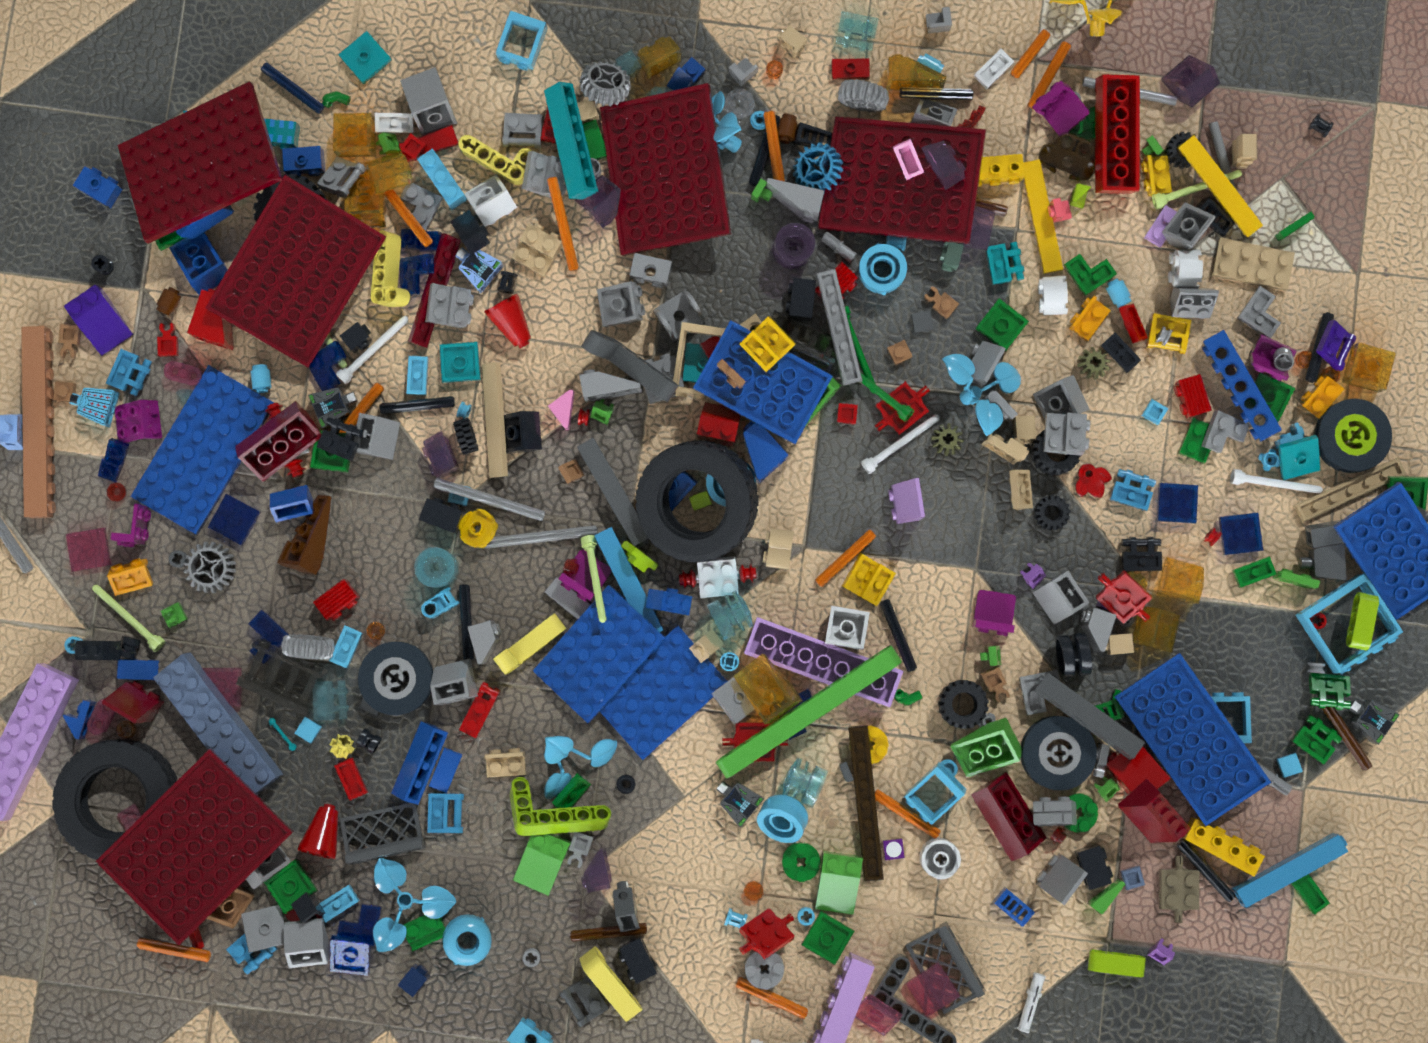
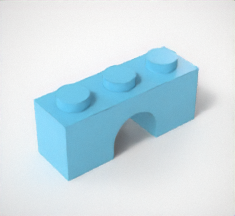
[417,148,467,210]

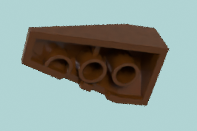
[277,495,332,575]

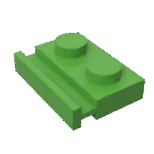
[1273,568,1320,589]

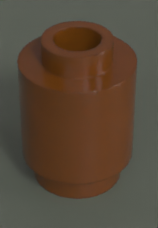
[777,114,798,144]
[156,287,181,316]

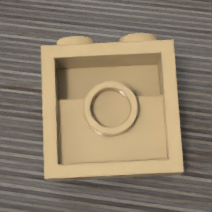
[511,223,563,277]
[982,433,1029,465]

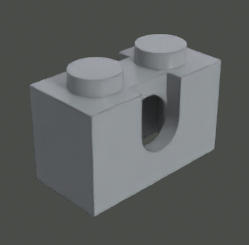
[630,253,672,288]

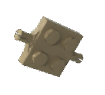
[1159,855,1200,923]

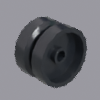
[1055,632,1092,678]

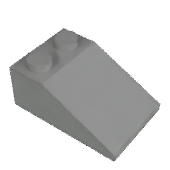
[766,178,824,223]
[579,369,642,403]
[1036,853,1088,905]

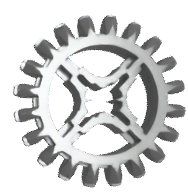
[579,61,631,107]
[838,79,889,113]
[183,542,236,593]
[281,634,335,660]

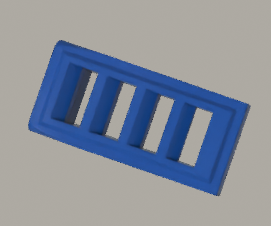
[992,887,1035,927]

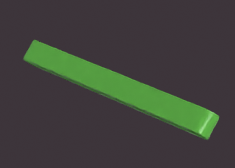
[715,645,902,779]

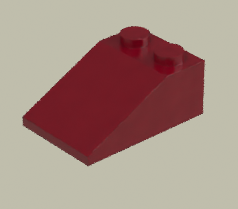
[102,681,164,723]

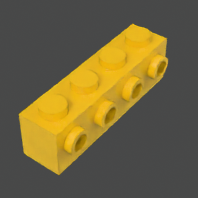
[978,154,1025,187]
[1182,816,1265,877]

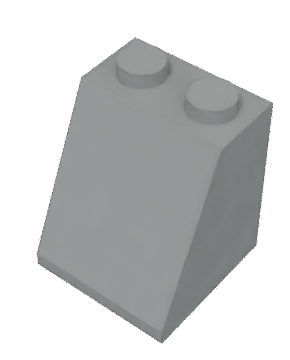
[400,67,458,136]

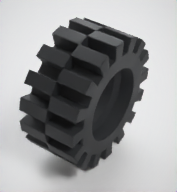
[1165,132,1200,169]
[453,418,479,455]
[1034,495,1071,531]

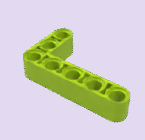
[510,777,611,836]

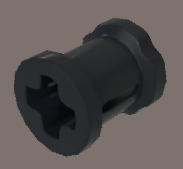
[1308,114,1334,138]
[91,255,114,275]
[497,271,518,294]

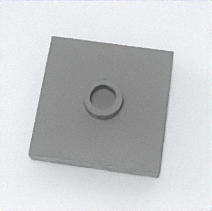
[711,671,765,725]
[241,905,284,953]

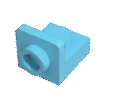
[1275,422,1304,449]

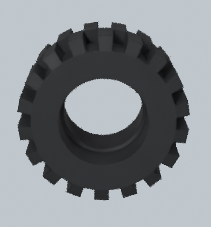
[1031,430,1081,476]
[938,680,989,729]

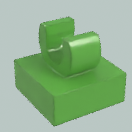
[376,132,401,155]
[1142,135,1165,156]
[751,179,773,203]
[590,399,614,425]
[161,602,188,628]
[980,646,1002,666]
[1094,776,1120,803]

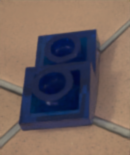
[400,229,442,251]
[98,438,130,483]

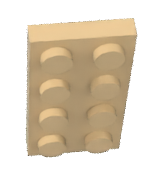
[1211,237,1295,291]

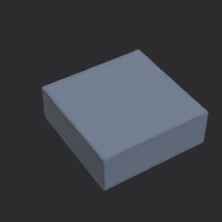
[1120,866,1145,890]

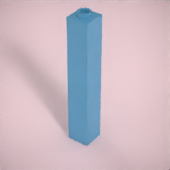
[594,527,664,632]
[1232,833,1348,908]

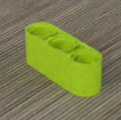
[1346,592,1379,651]
[1087,949,1146,977]

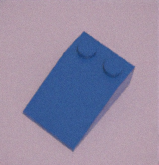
[169,232,228,295]

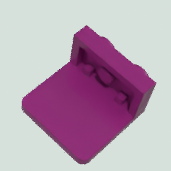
[1032,81,1089,135]
[1250,334,1296,381]
[115,400,162,444]
[111,504,151,548]
[559,550,612,602]
[972,590,1016,636]

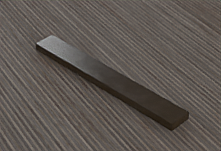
[848,725,884,881]

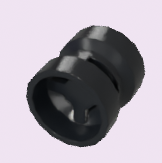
[120,636,141,659]
[355,728,382,754]

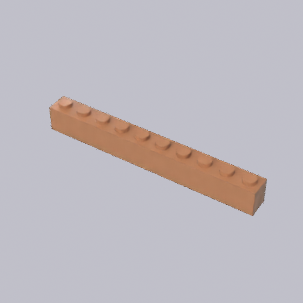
[21,326,56,519]

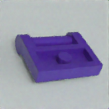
[1316,320,1357,371]

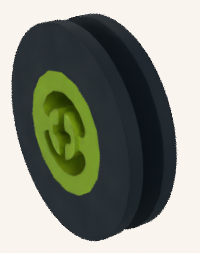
[1314,399,1392,473]

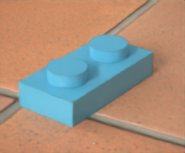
[406,356,429,396]
[329,625,363,668]
[320,884,360,923]

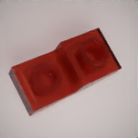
[957,105,986,128]

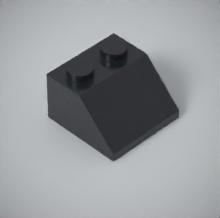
[504,411,542,454]

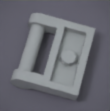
[503,113,543,149]
[317,157,366,198]
[984,391,1018,422]

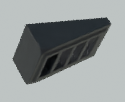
[792,122,833,148]
[1196,197,1235,237]

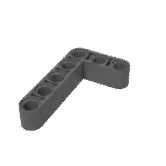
[581,330,679,402]
[871,954,957,1043]

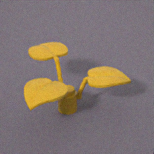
[1049,0,1122,37]

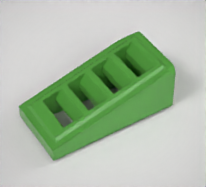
[1087,879,1125,914]

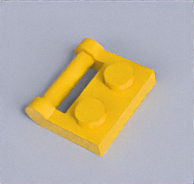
[1146,313,1191,354]

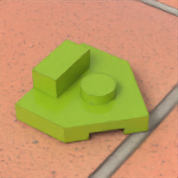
[621,541,658,572]

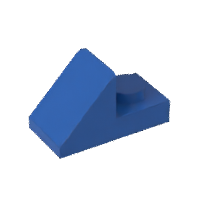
[667,57,706,91]
[63,700,96,740]

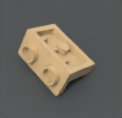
[1009,470,1033,510]
[485,748,526,777]

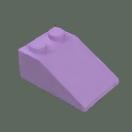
[888,478,925,524]

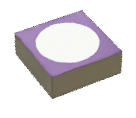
[883,838,905,860]

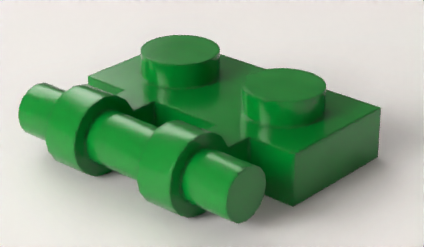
[1309,673,1351,710]
[1291,715,1342,765]

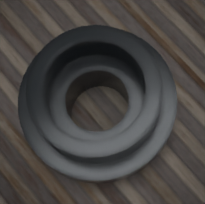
[616,774,636,794]

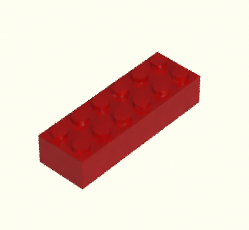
[1095,74,1140,194]

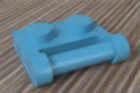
[427,793,464,833]

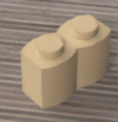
[1232,134,1257,169]
[763,528,794,570]

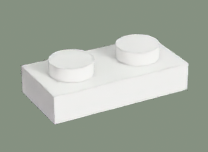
[973,49,1014,90]
[374,113,413,134]

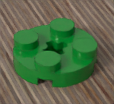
[1064,793,1098,833]
[782,842,821,882]

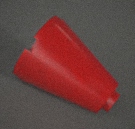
[484,293,531,348]
[297,804,338,859]

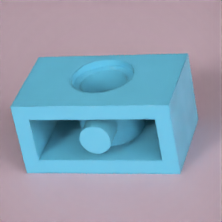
[507,1018,554,1043]

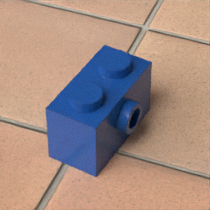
[282,146,325,177]
[73,166,123,208]
[270,485,313,522]
[645,588,692,615]

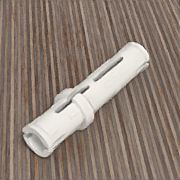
[1017,972,1046,1033]

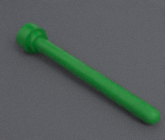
[845,306,876,394]
[860,372,914,422]

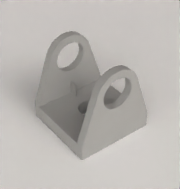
[653,290,705,343]

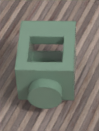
[940,242,964,272]

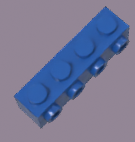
[391,721,448,805]

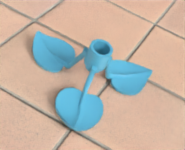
[712,91,742,153]
[942,354,1021,436]
[544,736,617,799]
[373,858,456,952]

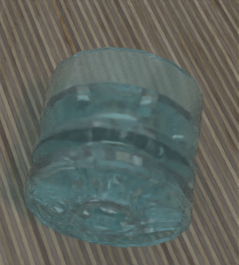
[414,547,459,589]
[707,590,754,641]
[782,757,828,808]

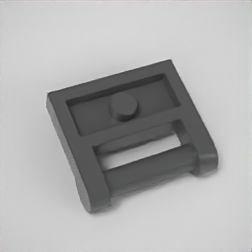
[559,976,609,1027]

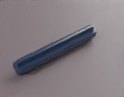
[261,63,325,114]

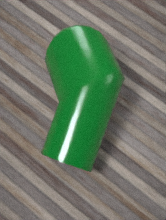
[322,91,351,108]
[894,689,923,706]

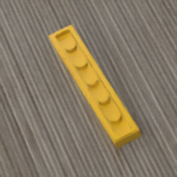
[1177,135,1263,237]
[1023,159,1063,274]

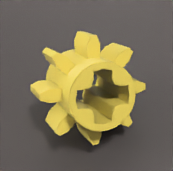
[329,734,355,759]

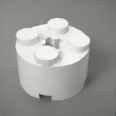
[1168,250,1203,288]
[1038,276,1068,315]
[919,838,961,879]

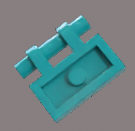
[985,242,1025,285]

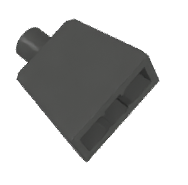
[1298,543,1346,581]

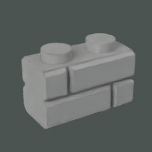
[1033,797,1077,826]

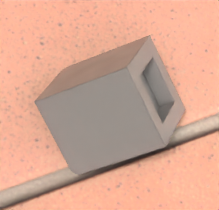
[926,7,952,34]
[729,58,758,86]

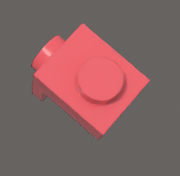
[1048,198,1072,223]

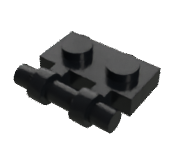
[317,417,363,462]
[1121,537,1162,571]

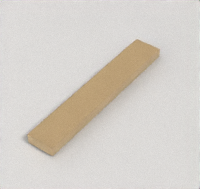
[482,362,508,478]
[1293,457,1407,523]

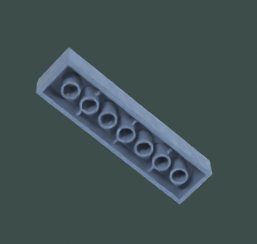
[153,653,283,795]

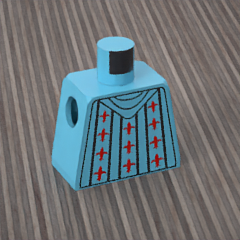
[69,388,120,428]

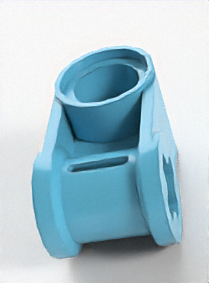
[421,587,460,619]

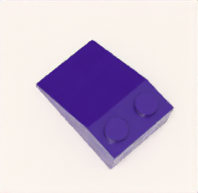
[64,284,134,356]

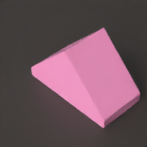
[893,139,924,180]
[548,390,575,430]

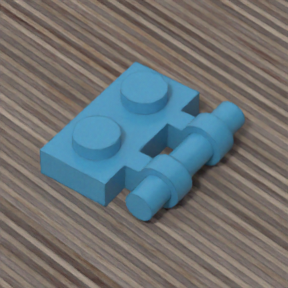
[105,349,152,396]
[1109,469,1156,511]
[226,934,278,974]

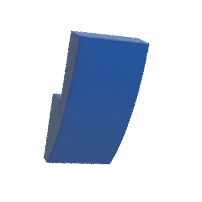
[117,659,159,680]
[429,747,462,793]

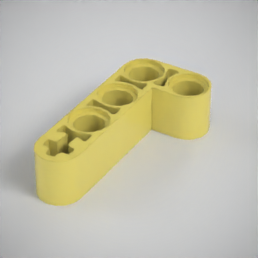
[459,135,531,185]
[371,230,410,307]
[493,614,567,675]
[579,946,643,1022]

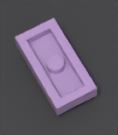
[1144,205,1177,248]

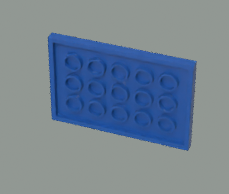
[693,320,833,444]
[1333,482,1428,620]
[533,585,666,723]
[600,626,728,760]

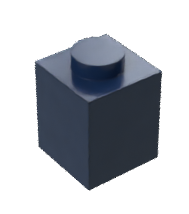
[398,964,430,998]

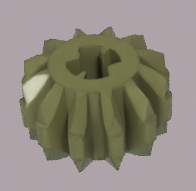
[1077,347,1111,380]
[931,423,964,456]

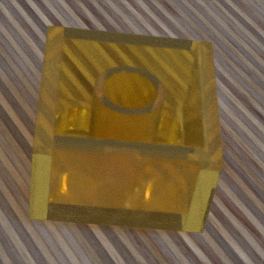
[333,113,376,157]
[1342,343,1396,393]

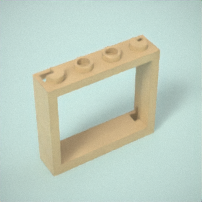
[673,322,725,402]

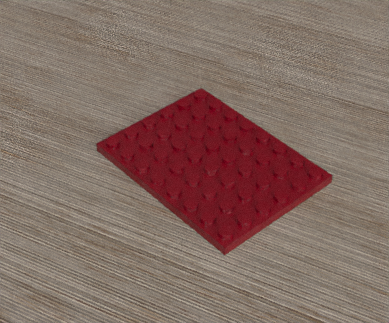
[117,81,283,244]
[600,83,731,256]
[818,116,986,244]
[205,175,386,368]
[95,749,294,946]

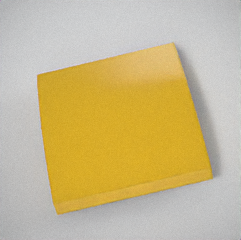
[740,316,796,372]
[842,553,896,606]

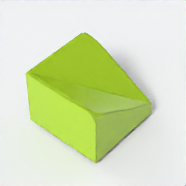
[1069,183,1091,209]
[689,491,712,511]

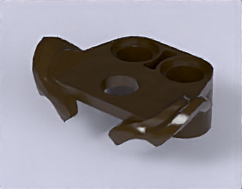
[1039,132,1095,181]

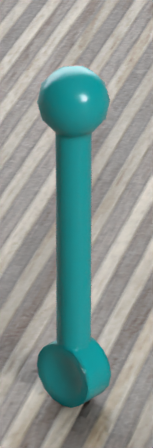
[268,718,297,751]

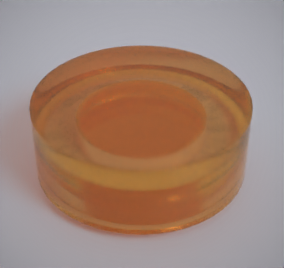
[744,881,764,901]

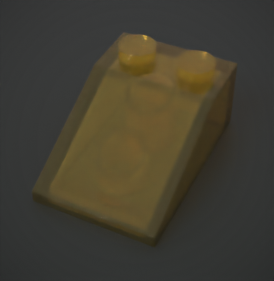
[886,54,946,91]
[345,169,386,228]
[733,654,802,724]

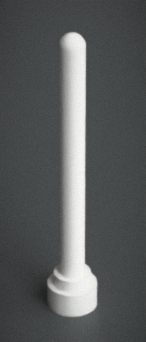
[336,316,408,385]
[861,414,940,474]
[1230,469,1323,494]

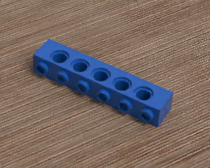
[1202,330,1282,442]

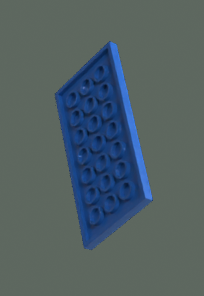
[130,365,274,535]
[1114,653,1271,826]

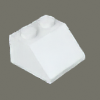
[464,174,517,227]
[825,606,870,650]

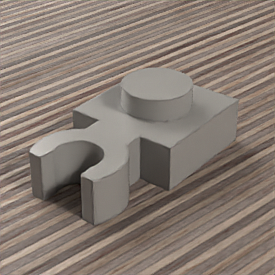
[1093,743,1110,778]
[568,832,593,868]

